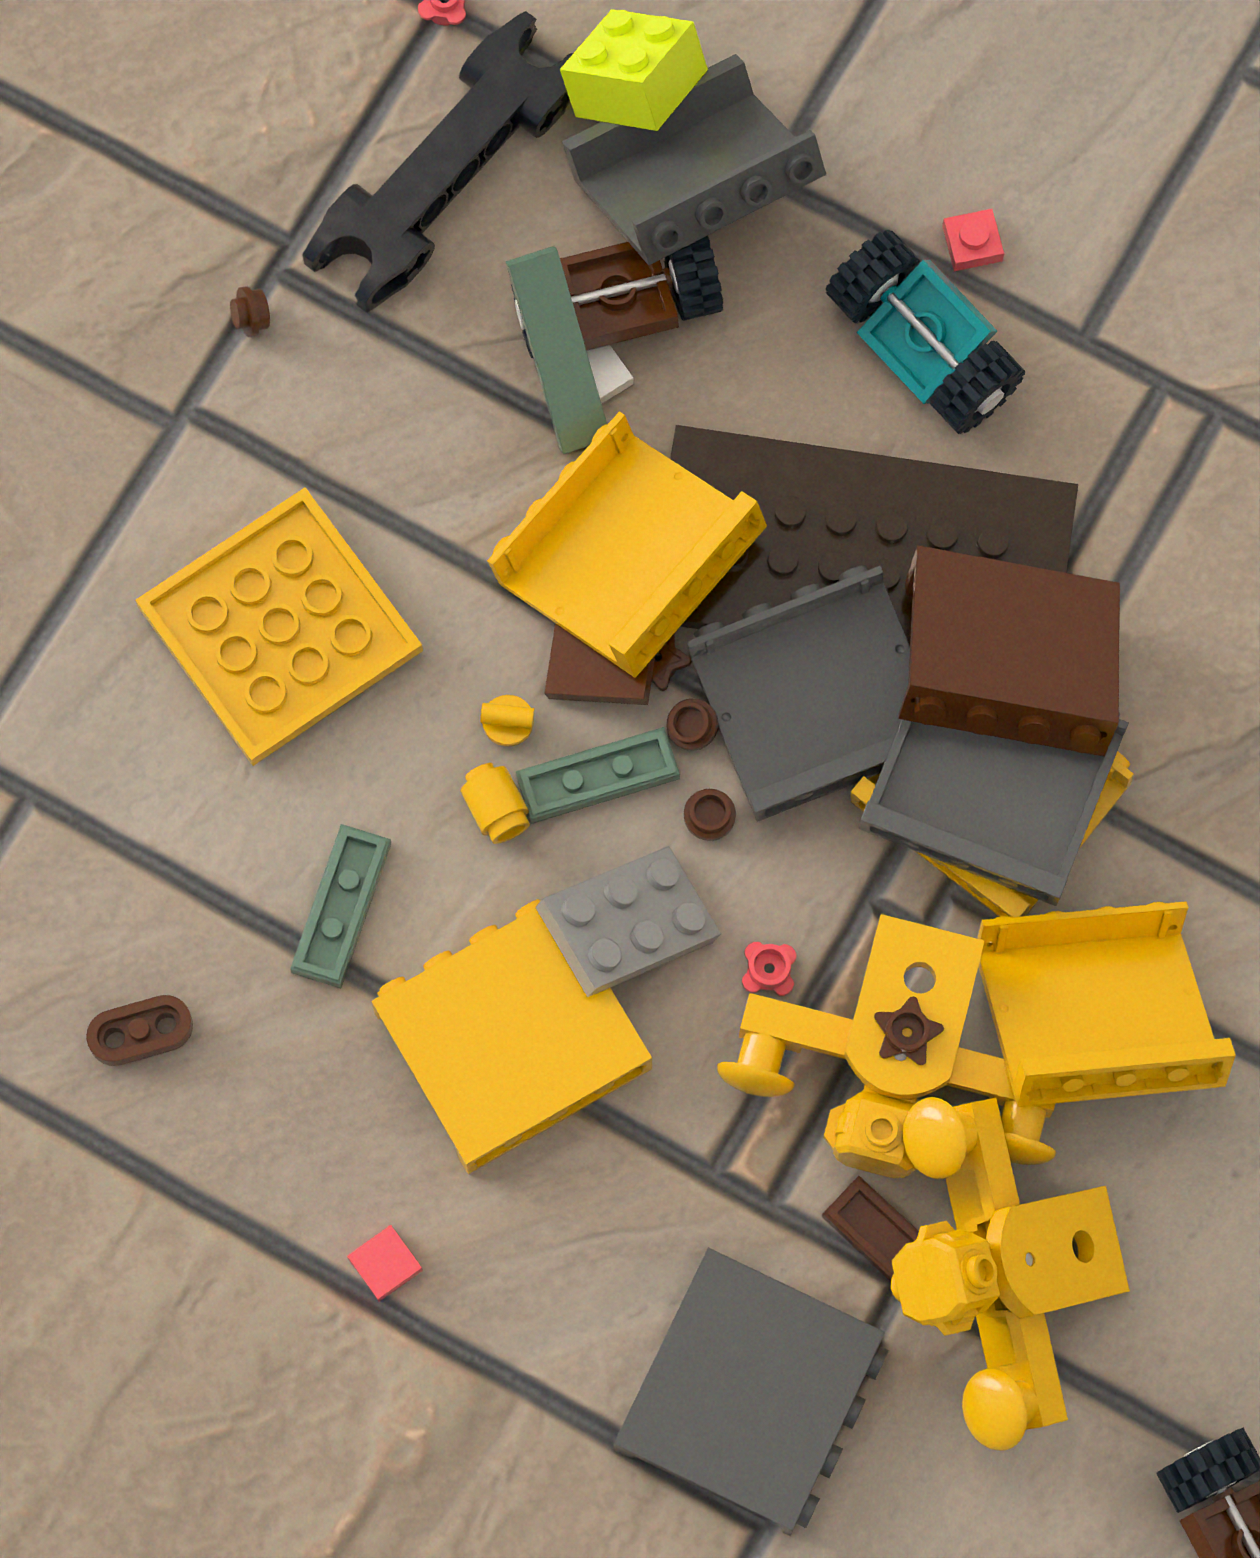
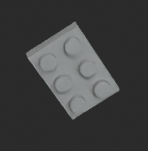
[535,846,721,997]

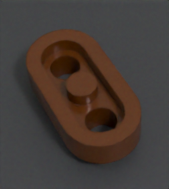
[86,995,193,1066]

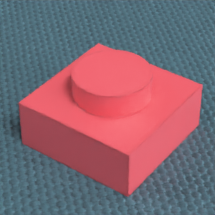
[942,209,1004,271]

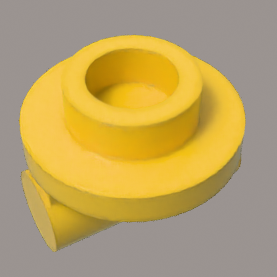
[480,695,535,746]

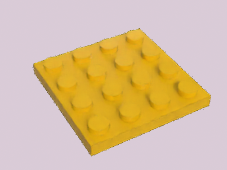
[135,487,423,766]

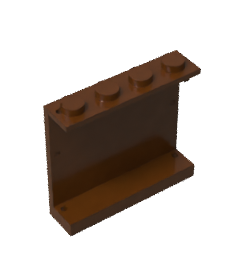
[898,545,1120,757]

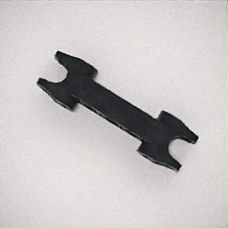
[302,11,573,313]

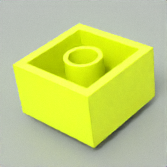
[560,9,708,131]

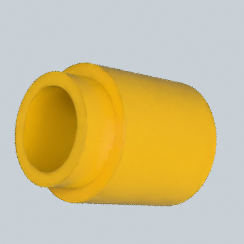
[460,763,530,844]

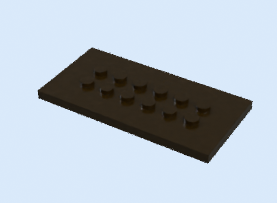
[670,425,1078,646]

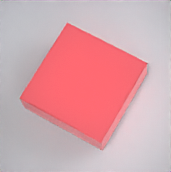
[347,1225,423,1302]

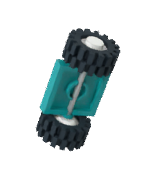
[825,230,1025,434]

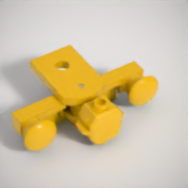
[717,914,1056,1178]
[891,1097,1130,1451]

